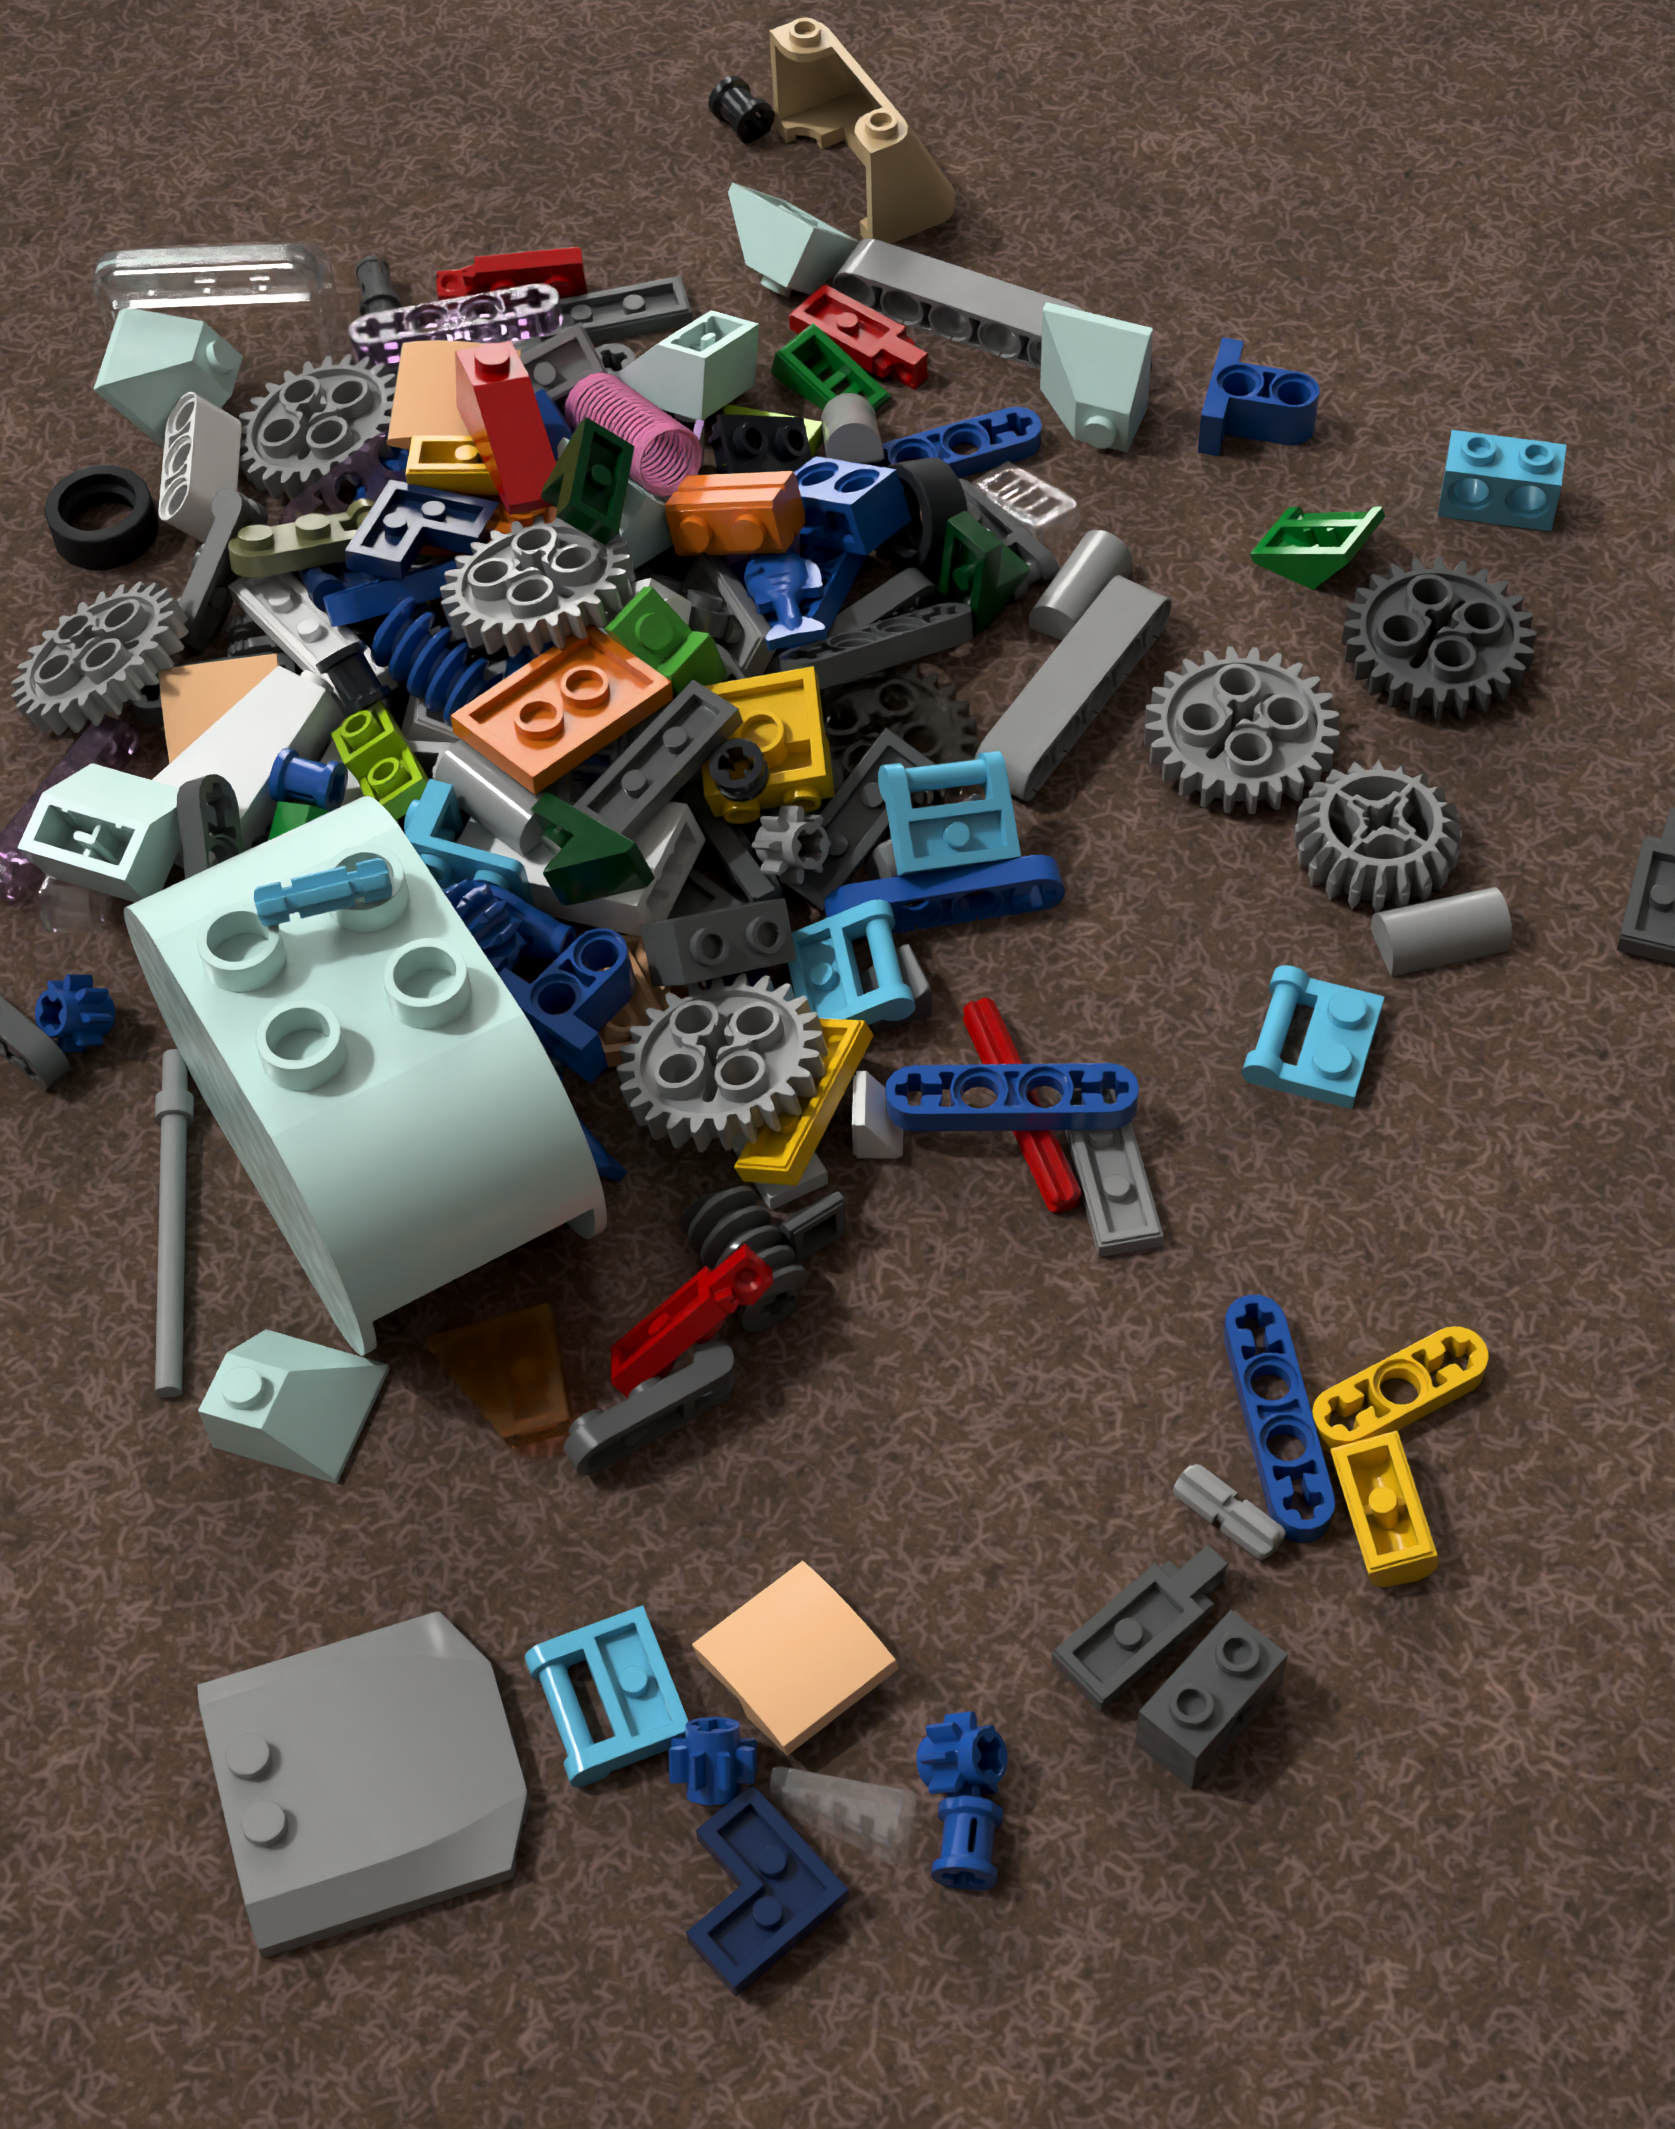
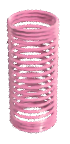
[565,373,703,497]

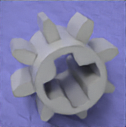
[752,805,831,884]

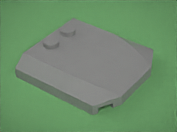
[197,1611,530,1958]

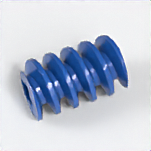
[370,596,503,727]

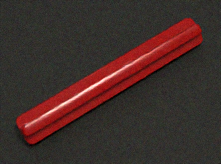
[963,997,1081,1214]

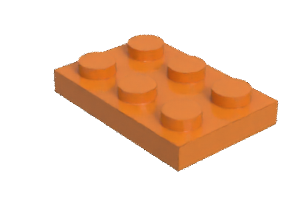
[450,624,673,795]

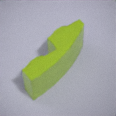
[331,700,429,821]

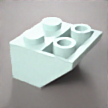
[605,310,759,422]
[18,763,181,903]

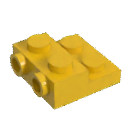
[702,666,835,824]

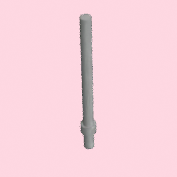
[155,1049,194,1398]

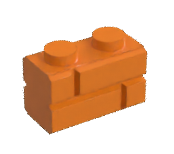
[665,471,806,556]

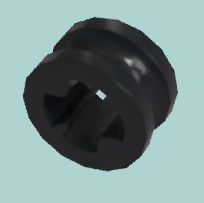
[709,738,770,802]

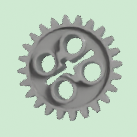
[239,354,397,502]
[440,515,636,657]
[11,581,189,735]
[1144,646,1340,814]
[617,973,828,1152]

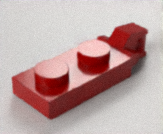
[436,247,588,311]
[788,284,929,390]
[611,1244,774,1399]

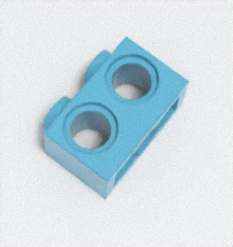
[1438,430,1567,531]

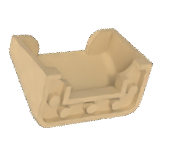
[769,18,955,244]

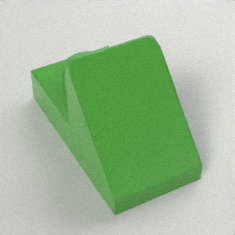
[604,586,728,702]

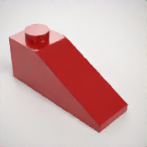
[455,341,556,515]

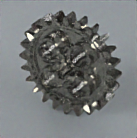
[820,664,978,809]

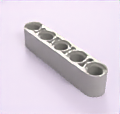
[832,238,1084,370]
[974,575,1172,802]

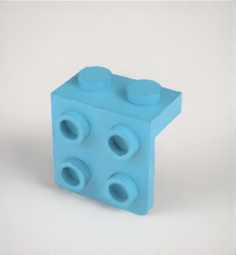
[404,779,535,907]

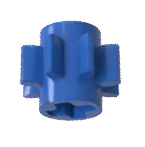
[35,974,115,1052]
[916,1711,1008,1798]
[669,1717,757,1805]

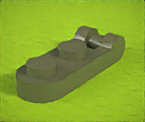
[228,499,375,578]

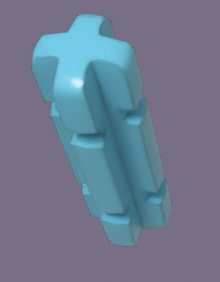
[254,858,392,927]

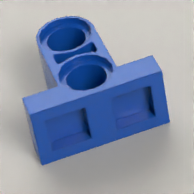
[1198,337,1319,456]
[498,928,637,1083]

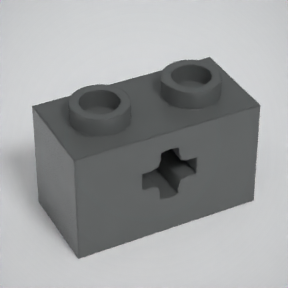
[640,898,797,987]
[1135,1610,1288,1789]

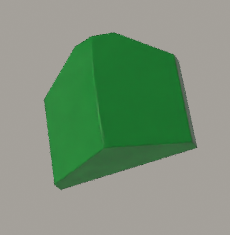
[1250,506,1386,590]

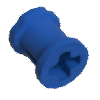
[269,748,348,811]
[931,1796,1004,1891]

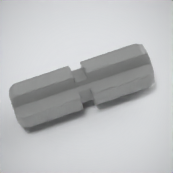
[1173,1464,1286,1560]

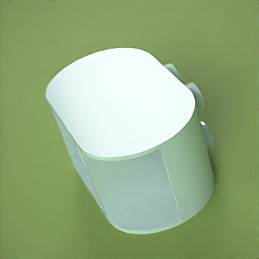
[124,796,607,1356]

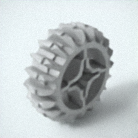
[1294,759,1462,913]

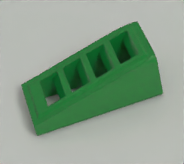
[771,323,891,411]

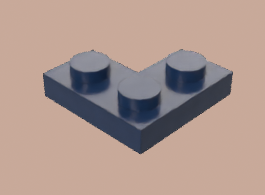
[345,479,500,581]
[686,1784,849,1997]

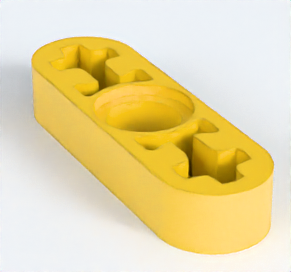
[1312,1326,1488,1453]

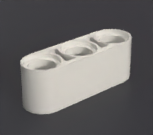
[158,392,241,544]

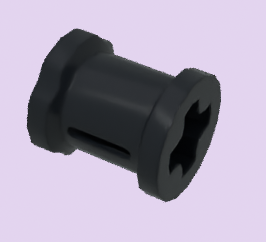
[708,76,775,144]
[316,639,393,719]

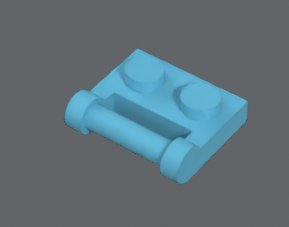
[878,751,1021,876]
[788,900,916,1025]
[1242,965,1384,1109]
[524,1605,689,1787]

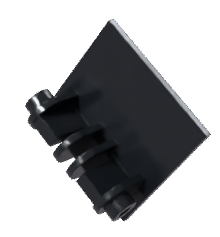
[709,414,812,474]

